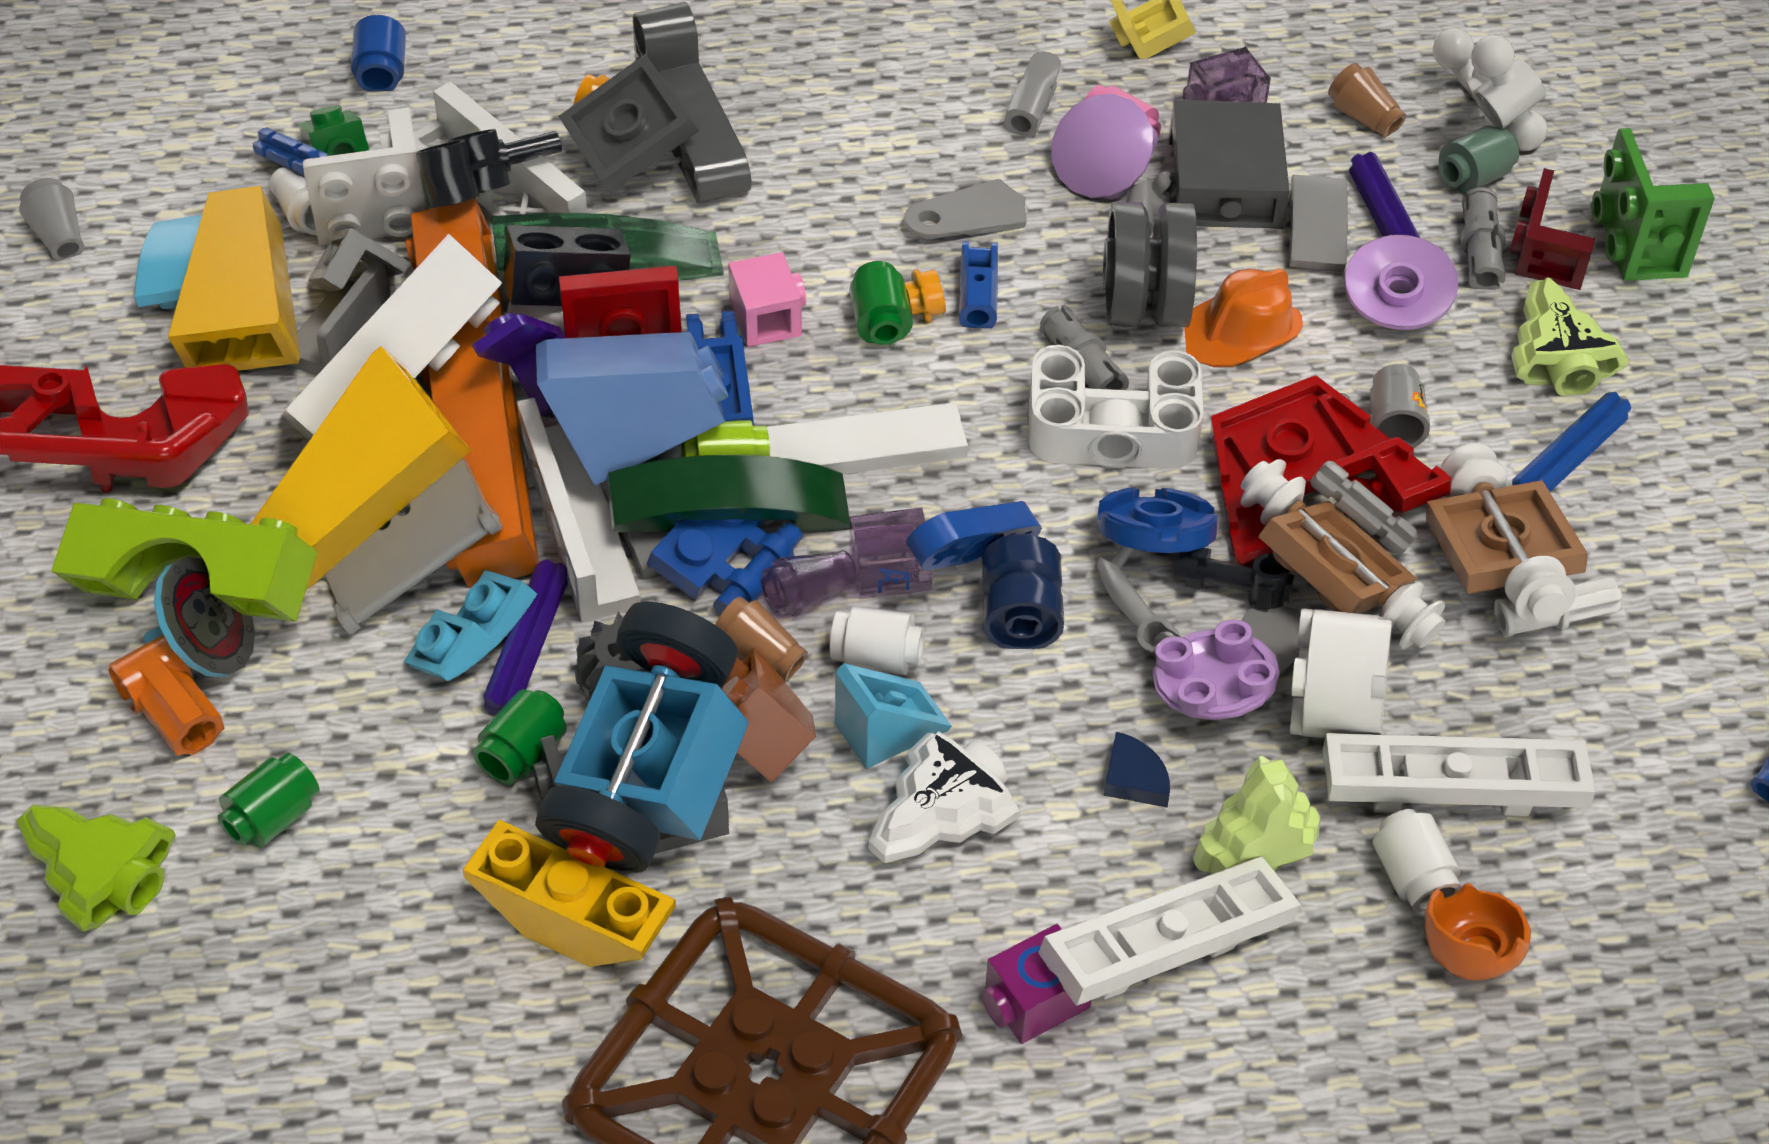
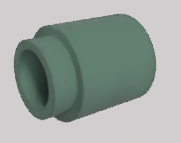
[1439,126,1519,194]

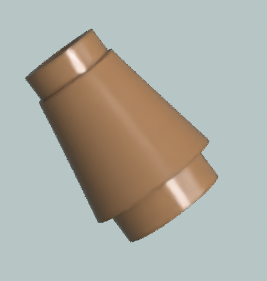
[1328,63,1407,138]
[715,597,808,682]

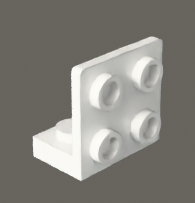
[303,107,426,246]

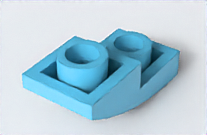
[134,214,202,309]
[404,570,537,681]

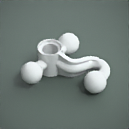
[1432,28,1548,151]

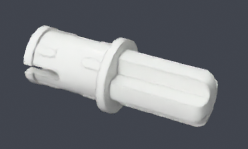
[1494,577,1622,638]

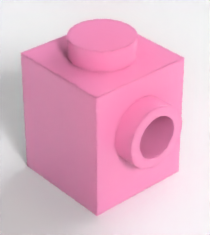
[728,252,806,347]

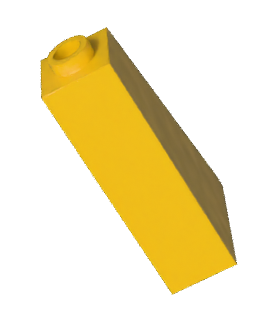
[168,185,301,371]
[250,346,472,589]

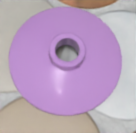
[1345,235,1458,330]

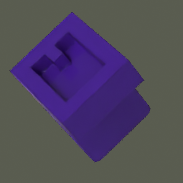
[472,313,566,417]

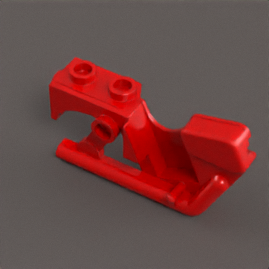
[0,364,249,493]

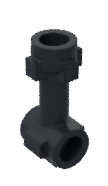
[1175,548,1294,610]

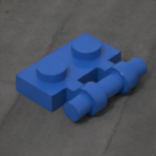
[647,519,803,615]

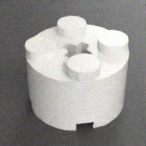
[1290,609,1392,739]

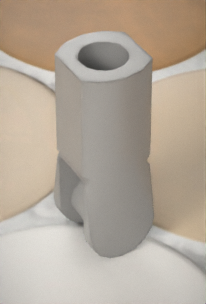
[1004,51,1061,138]

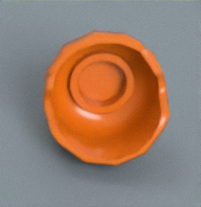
[1424,883,1531,981]

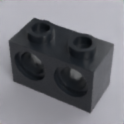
[503,225,631,306]

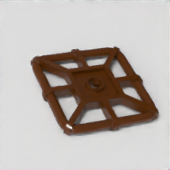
[562,896,963,1144]

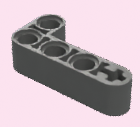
[633,2,752,204]

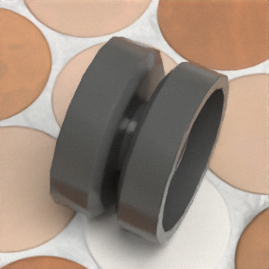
[1103,202,1197,327]

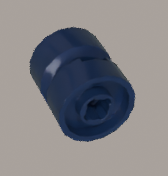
[982,534,1064,649]

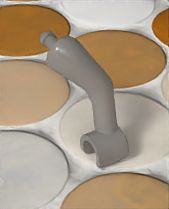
[1097,546,1181,659]

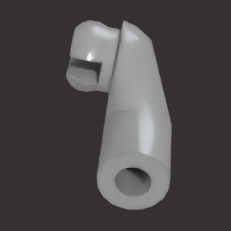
[1127,171,1176,236]

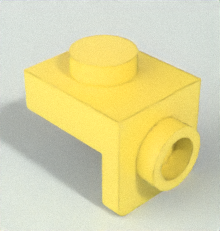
[1109,0,1196,59]

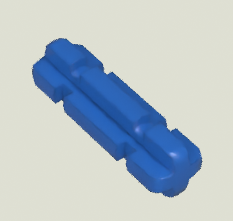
[252,127,328,175]

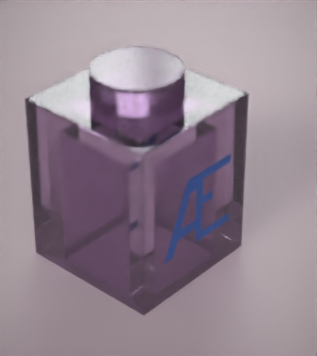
[849,507,933,599]

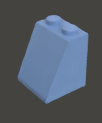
[536,332,728,486]

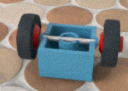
[535,601,749,873]

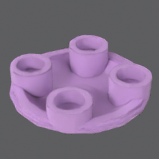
[1051,94,1158,200]
[1152,619,1280,720]

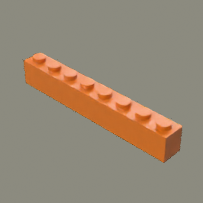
[406,198,539,588]

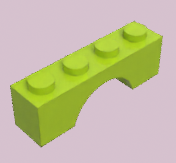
[51,498,318,622]

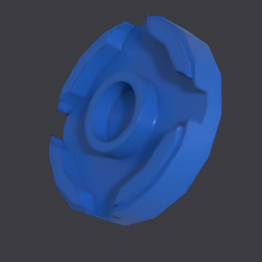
[1097,487,1218,553]

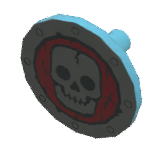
[144,556,255,677]

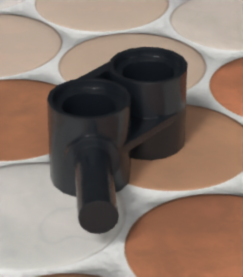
[416,129,562,208]

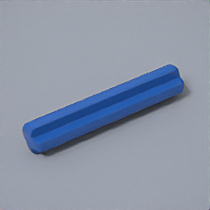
[1512,392,1631,492]

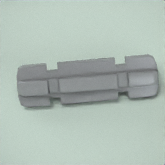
[1310,461,1418,555]

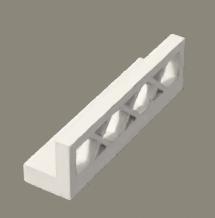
[414,81,588,234]
[517,398,640,623]

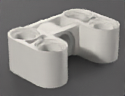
[1028,345,1203,469]

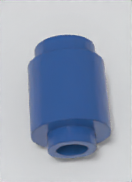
[351,15,406,91]

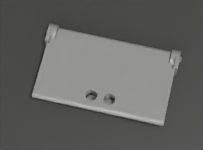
[325,458,503,635]

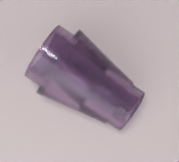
[761,550,857,617]

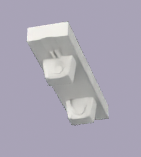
[1322,733,1596,816]
[1038,856,1301,1006]

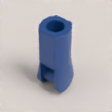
[959,241,998,329]

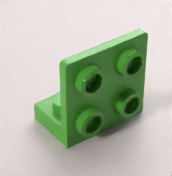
[1591,128,1715,281]

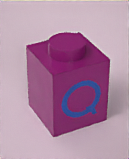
[982,923,1092,1044]

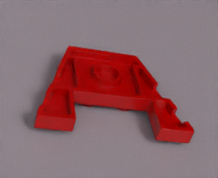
[1211,375,1452,568]

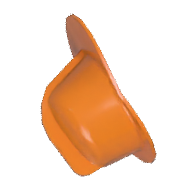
[1184,268,1303,367]

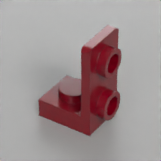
[1509,168,1595,290]

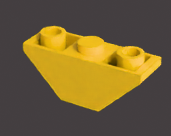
[463,819,676,967]

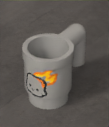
[1341,364,1430,448]

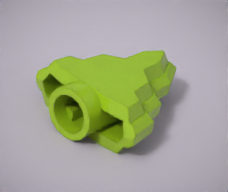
[16,804,176,932]

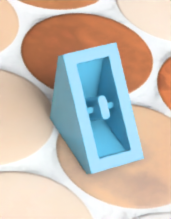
[835,663,952,769]

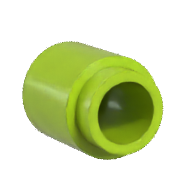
[681,420,770,457]

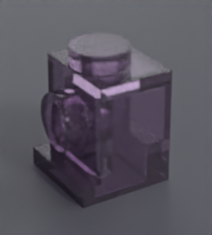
[1183,46,1271,103]

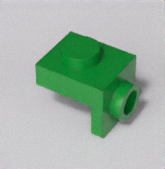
[298,105,369,156]

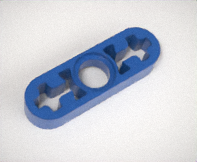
[906,501,1042,570]

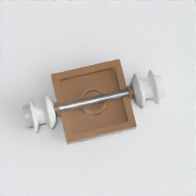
[1426,443,1588,624]
[1241,459,1446,649]

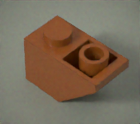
[720,648,816,782]

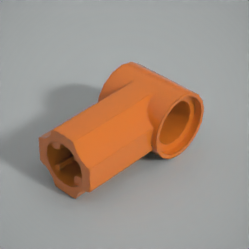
[107,634,225,756]

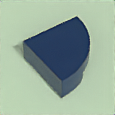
[1104,732,1170,808]

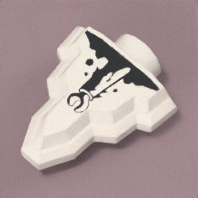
[868,731,1021,863]

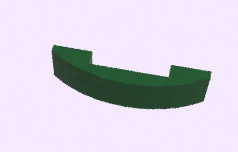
[606,455,851,532]

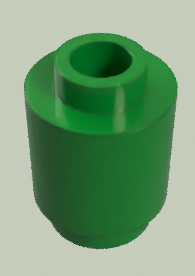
[849,261,913,345]
[473,689,567,785]
[218,752,320,848]

